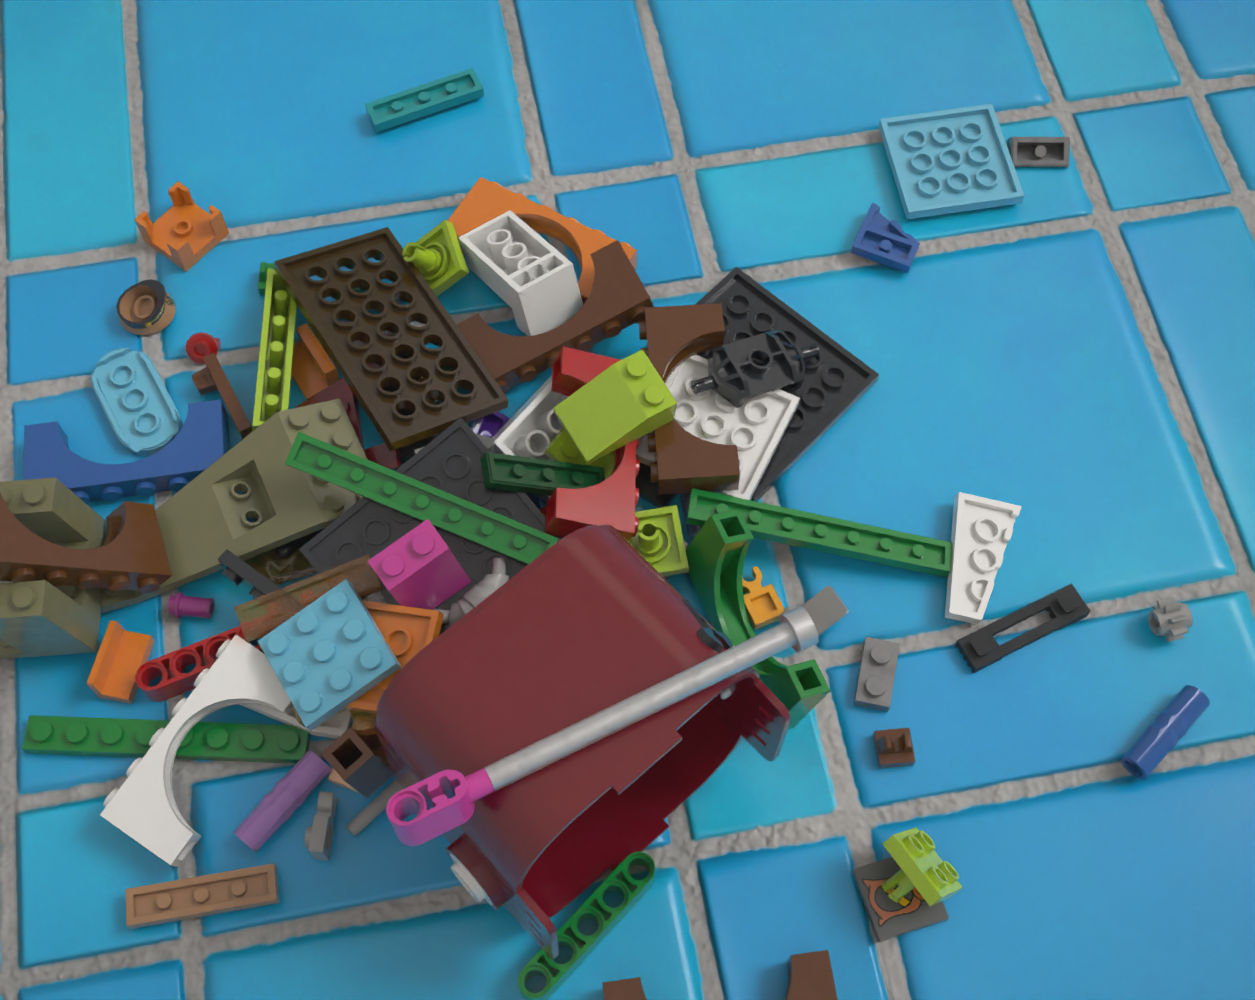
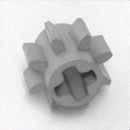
[1148,597,1193,642]

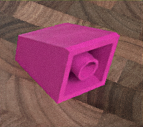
[368,519,472,610]

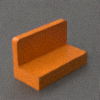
[292,323,340,400]
[87,620,155,704]

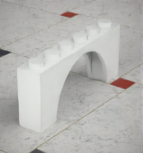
[100,635,295,867]

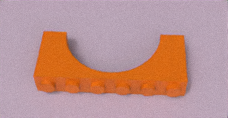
[447,177,637,305]

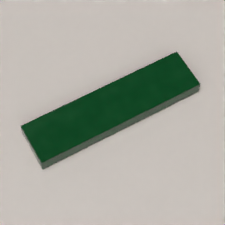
[480,452,605,496]

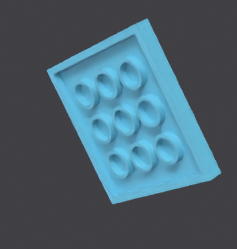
[878,104,1025,219]

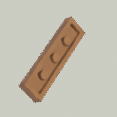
[125,863,280,929]

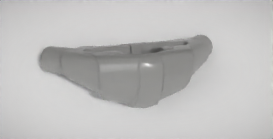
[434,558,509,627]

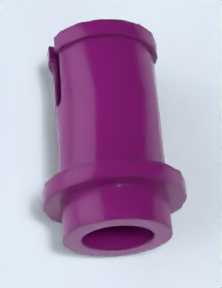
[168,592,215,619]

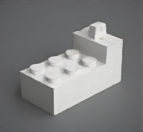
[458,210,583,336]

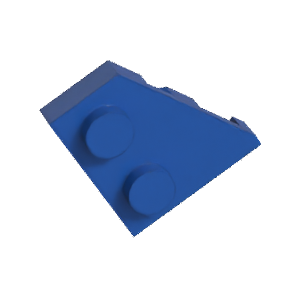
[851,203,920,273]

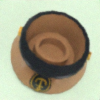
[116,279,176,335]

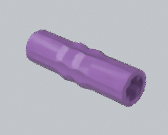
[233,750,332,853]

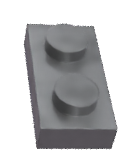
[853,637,900,712]

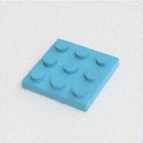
[258,579,402,731]

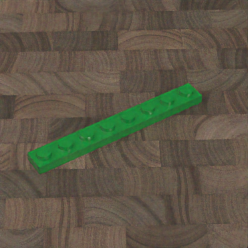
[284,432,558,564]
[685,488,952,577]
[22,715,311,764]

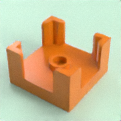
[134,181,229,272]

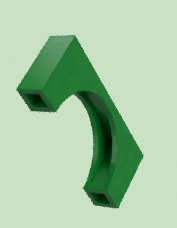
[686,509,831,730]

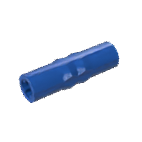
[1121,685,1210,780]

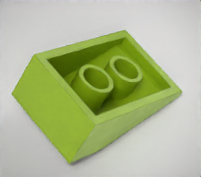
[553,349,677,464]

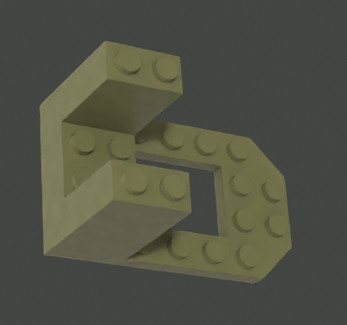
[0,477,107,659]

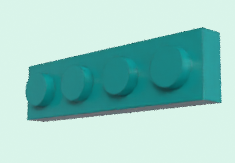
[365,68,484,133]

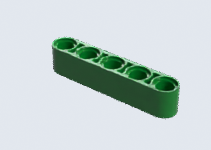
[518,852,656,1000]

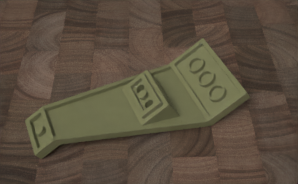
[101,398,368,613]

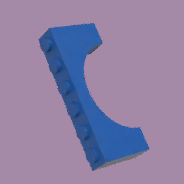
[23,399,230,504]

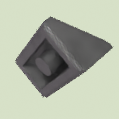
[1007,137,1070,167]

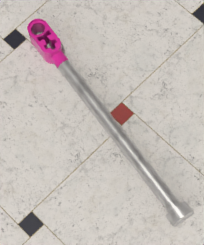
[386,606,819,846]

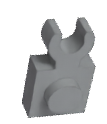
[305,791,338,861]

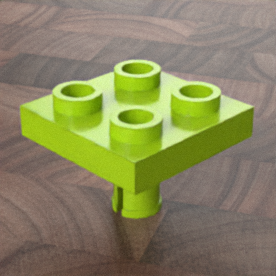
[402,220,469,296]
[628,505,689,576]
[882,827,963,907]

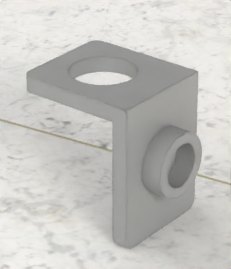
[783,586,849,636]

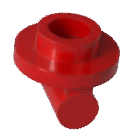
[186,332,221,364]

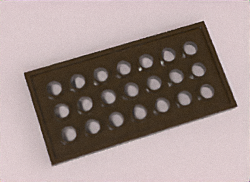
[274,227,509,451]

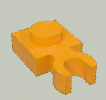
[742,566,785,630]

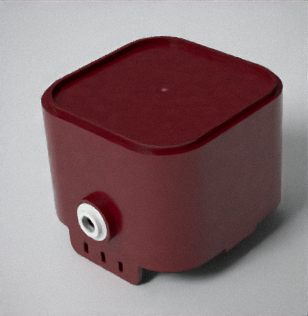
[375,525,791,960]

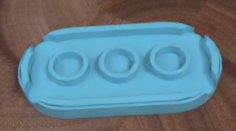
[91,348,182,456]

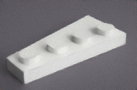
[945,492,1022,625]

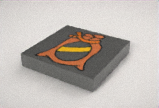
[852,857,949,943]

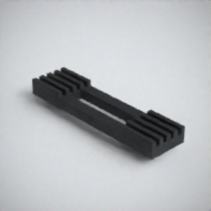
[955,583,1091,673]

